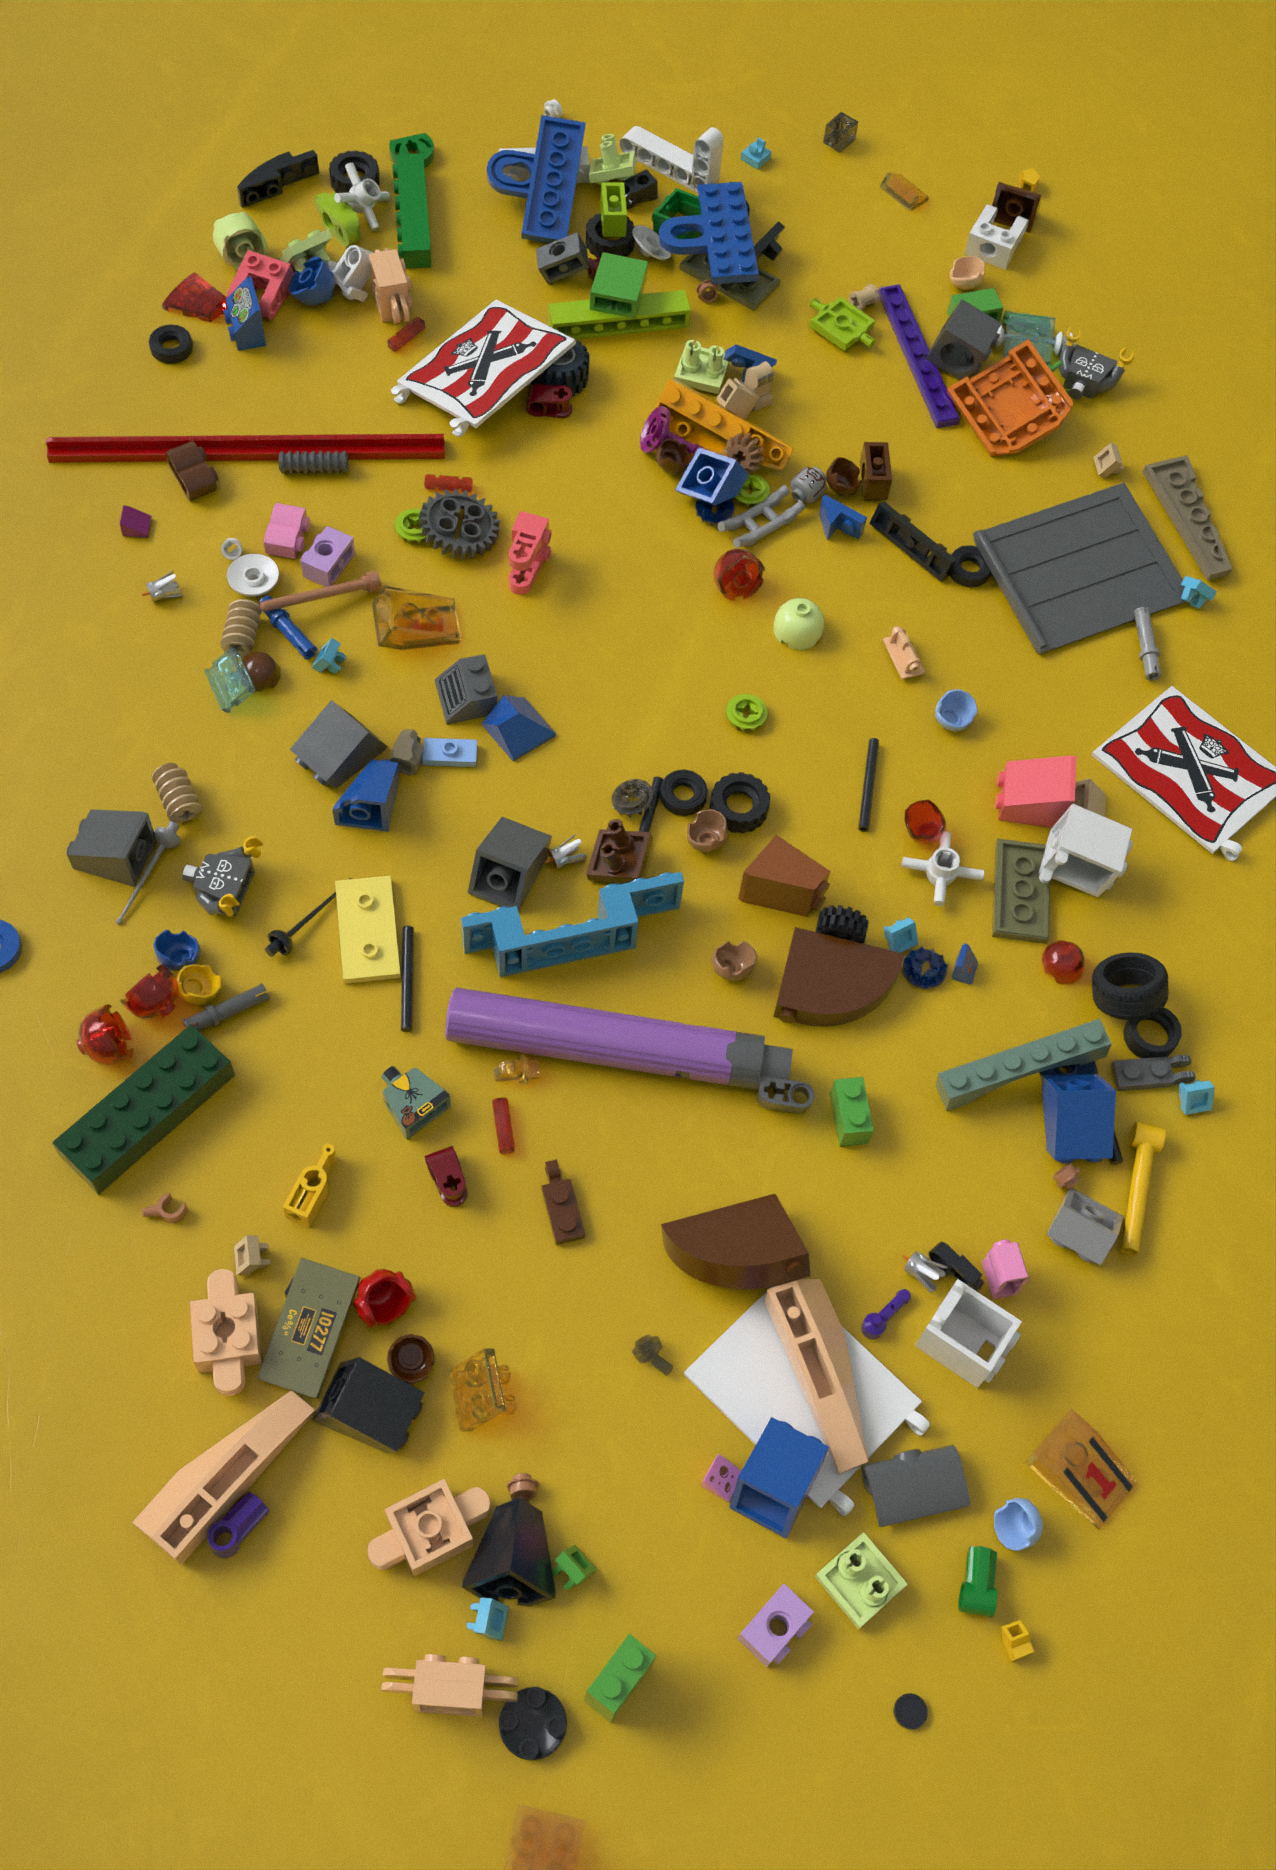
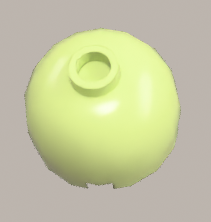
[773,598,824,650]

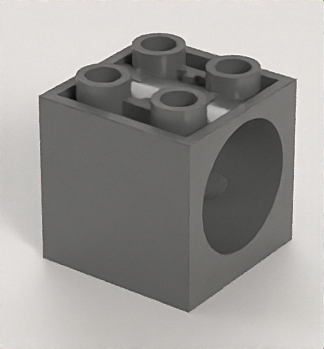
[926,299,1002,380]

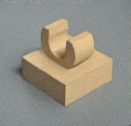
[1094,443,1125,478]
[234,1235,271,1276]

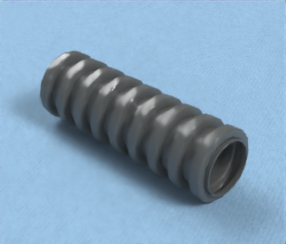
[279,451,349,474]

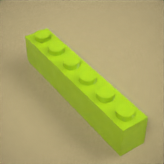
[548,290,691,339]

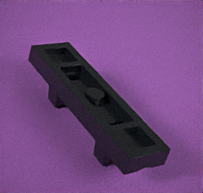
[720,221,785,291]
[869,501,957,582]

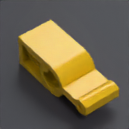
[282,1143,337,1228]

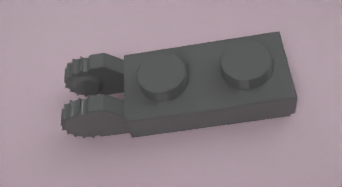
[1111,1055,1196,1091]

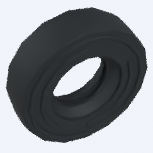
[149,324,193,364]
[949,545,992,587]
[660,769,708,816]

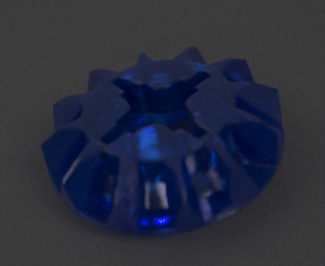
[695,499,735,526]
[903,946,948,989]

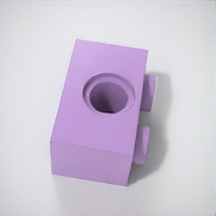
[300,526,355,587]
[737,1584,814,1667]

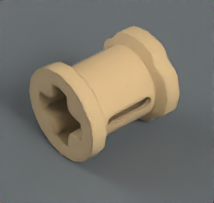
[849,284,880,311]

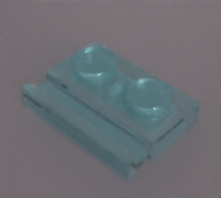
[204,648,256,713]

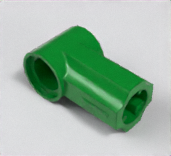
[958,1546,997,1618]

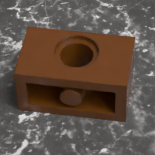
[860,442,892,500]

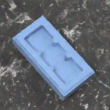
[422,738,477,767]

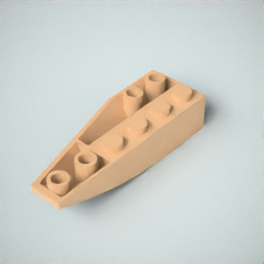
[764,1279,868,1475]
[132,1390,316,1566]

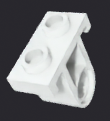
[327,245,373,302]

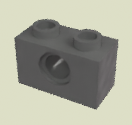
[536,232,589,284]

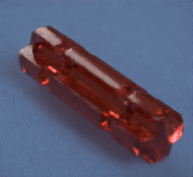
[387,317,426,352]
[424,474,473,492]
[492,1097,515,1154]

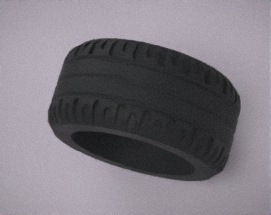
[1092,952,1169,1020]

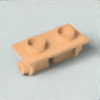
[882,626,926,680]

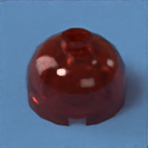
[713,549,765,601]
[120,963,179,1019]
[77,1004,133,1065]

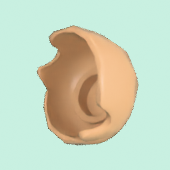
[950,256,985,290]

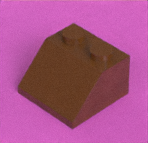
[992,182,1042,233]

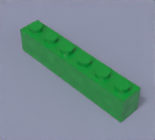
[392,154,431,268]

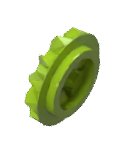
[733,474,770,507]
[395,509,427,543]
[726,694,768,731]

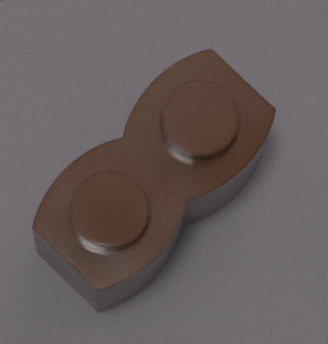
[166,441,219,501]

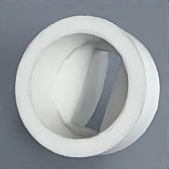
[221,538,243,560]

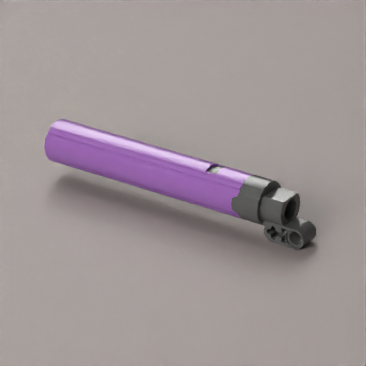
[445,987,814,1113]

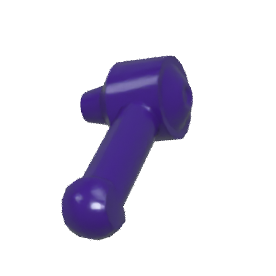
[861,1289,911,1339]

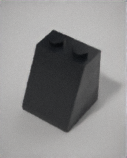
[312,1357,425,1453]

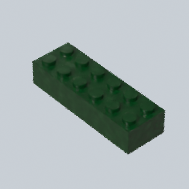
[52,1024,235,1195]

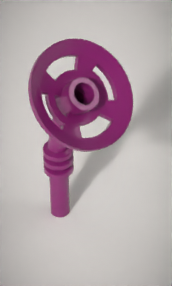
[640,406,707,455]

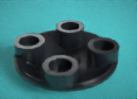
[499,1687,567,1760]

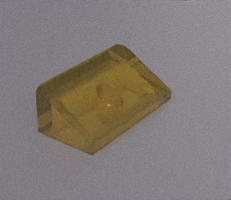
[880,172,929,211]

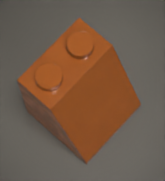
[738,835,830,917]

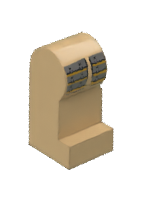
[744,362,774,412]

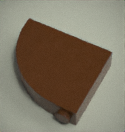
[773,927,904,1027]
[661,1194,810,1289]

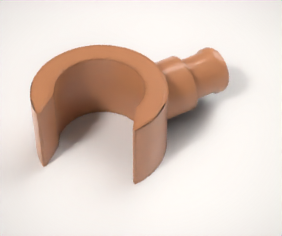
[142,1192,187,1223]

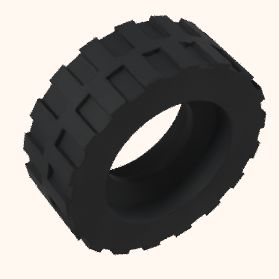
[329,150,380,193]
[585,213,635,258]
[710,772,770,834]

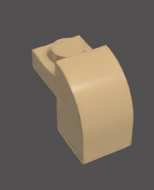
[716,378,760,419]

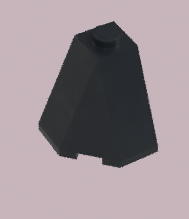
[462,1497,556,1607]

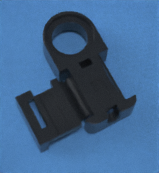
[928,1242,984,1292]

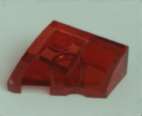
[162,272,228,322]

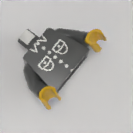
[1059,327,1134,400]
[183,836,263,917]

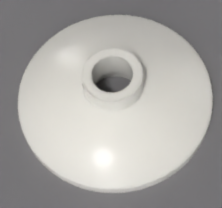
[632,225,671,261]
[227,554,279,596]

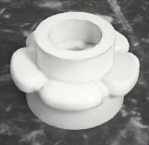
[543,99,563,118]

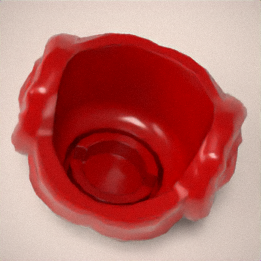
[353,1268,416,1328]

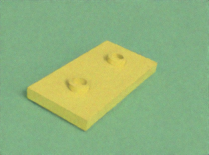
[335,876,401,984]

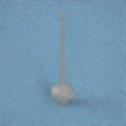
[116,821,181,924]

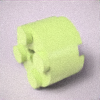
[213,212,267,270]

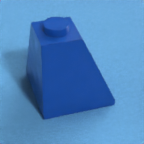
[333,759,400,832]

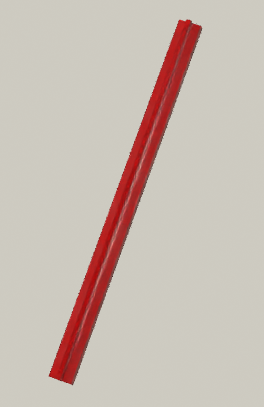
[46,434,445,463]

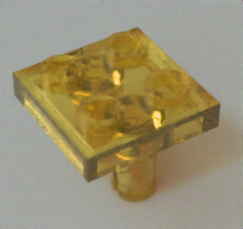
[449,1348,517,1432]
[503,1804,586,1870]

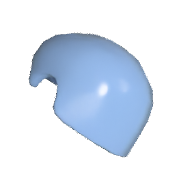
[935,689,977,732]
[994,1498,1043,1551]

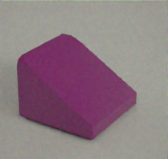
[120,505,152,538]

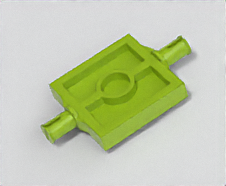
[810,296,876,351]

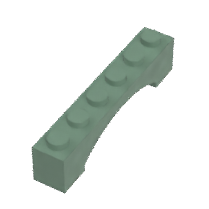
[936,1019,1112,1111]

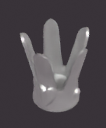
[142,571,183,602]
[545,834,587,869]
[902,1251,948,1293]

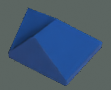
[482,695,556,761]

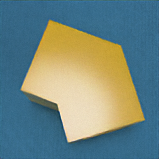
[1019,168,1040,192]
[1001,1620,1034,1662]

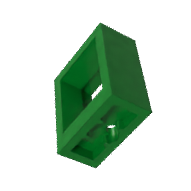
[652,188,703,239]

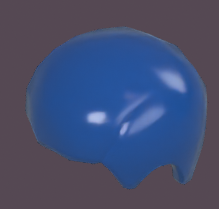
[153,929,201,971]

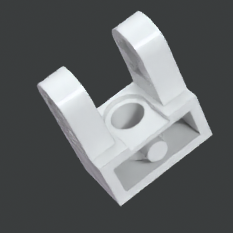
[964,204,1029,270]

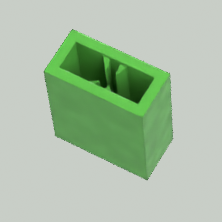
[590,253,648,319]
[584,1633,656,1723]

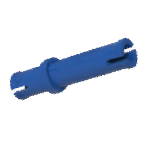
[258,595,317,659]

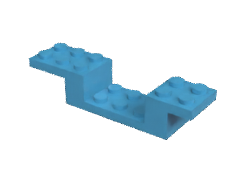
[461,872,684,977]

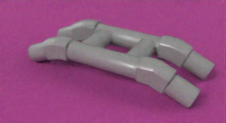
[718,485,806,548]

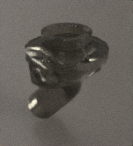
[632,1335,673,1376]

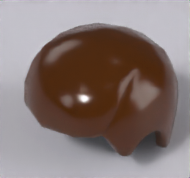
[656,438,694,474]
[826,457,862,496]
[238,652,281,691]
[387,1334,435,1384]

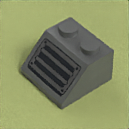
[435,654,497,724]

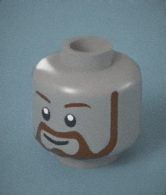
[791,467,827,504]

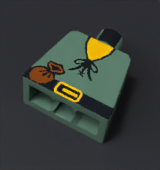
[382,1066,451,1140]

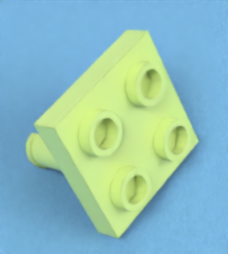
[588,134,636,185]
[279,229,332,273]
[674,340,730,394]
[814,1532,908,1629]

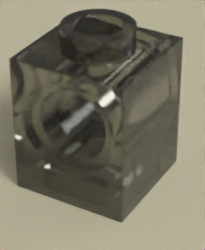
[823,112,858,153]

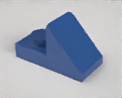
[724,344,777,383]
[819,495,867,540]

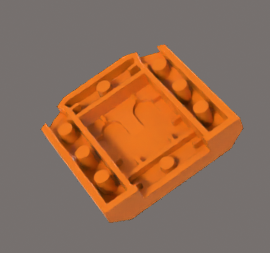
[947,339,1074,457]

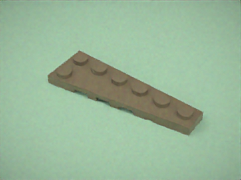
[1142,455,1232,581]

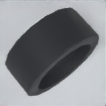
[1123,1007,1182,1058]

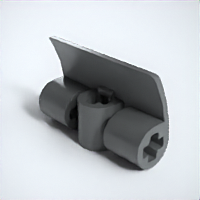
[861,1445,970,1527]

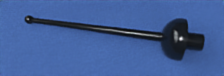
[265,878,352,957]

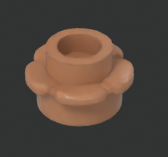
[696,280,719,303]
[1053,1163,1080,1189]
[507,1473,539,1501]

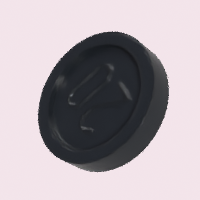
[893,1693,928,1730]

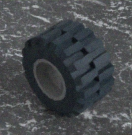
[531,337,590,399]

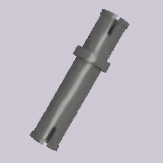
[182,983,270,1031]

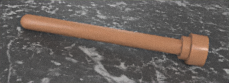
[260,570,381,611]

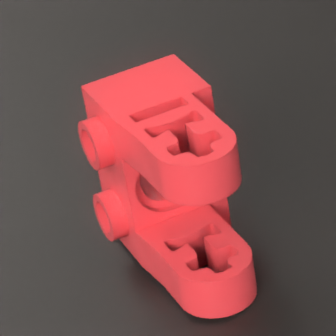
[226,250,294,320]
[509,511,552,595]

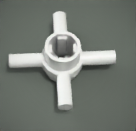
[334,163,390,231]
[901,832,984,906]

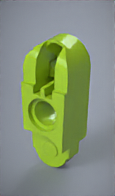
[314,192,361,246]

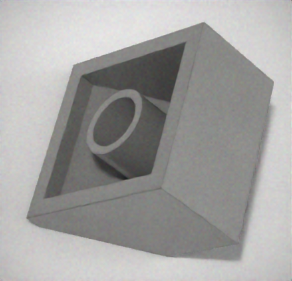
[1047,1187,1123,1265]

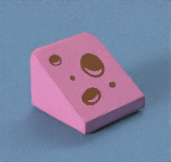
[701,1454,741,1502]

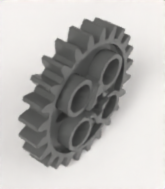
[418,489,500,559]

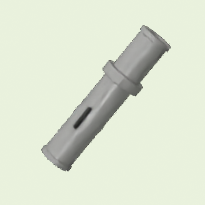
[1134,607,1162,680]

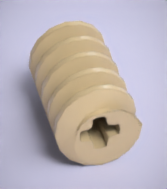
[220,599,262,658]
[151,763,202,823]

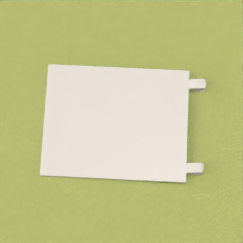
[684,1285,930,1516]

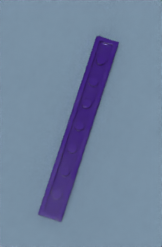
[878,284,960,428]

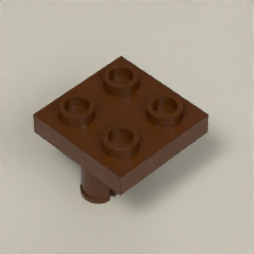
[586,819,653,883]

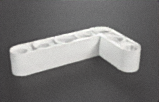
[619,126,724,193]

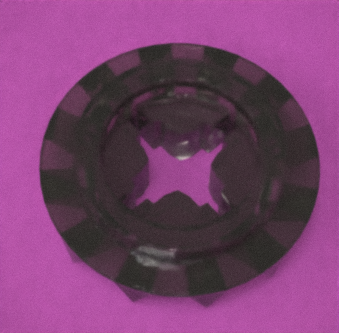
[612,779,654,818]

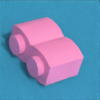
[264,503,310,559]
[982,1240,1029,1299]

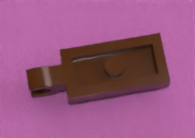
[541,1159,585,1245]

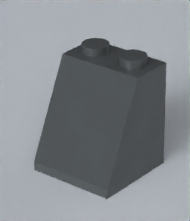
[290,700,388,788]
[67,809,157,887]
[468,817,552,912]

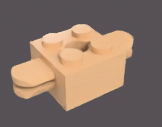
[369,248,413,324]
[190,1269,263,1396]
[367,1479,490,1577]
[381,1654,519,1717]

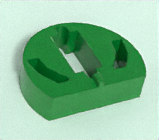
[389,133,434,168]

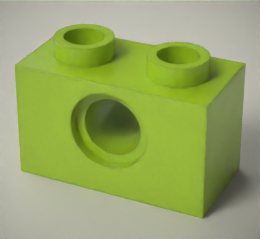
[600,182,627,237]

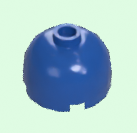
[288,257,335,306]

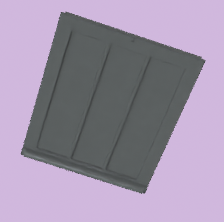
[973,482,1193,655]

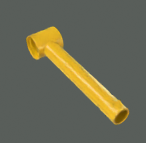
[1121,1121,1166,1255]

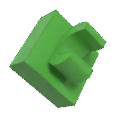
[552,1545,597,1590]

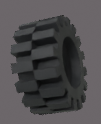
[815,905,869,944]

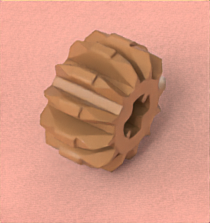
[722,433,765,475]

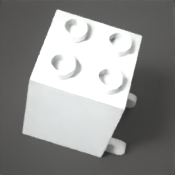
[1039,803,1133,897]
[915,1279,1022,1388]

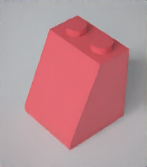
[995,756,1077,828]

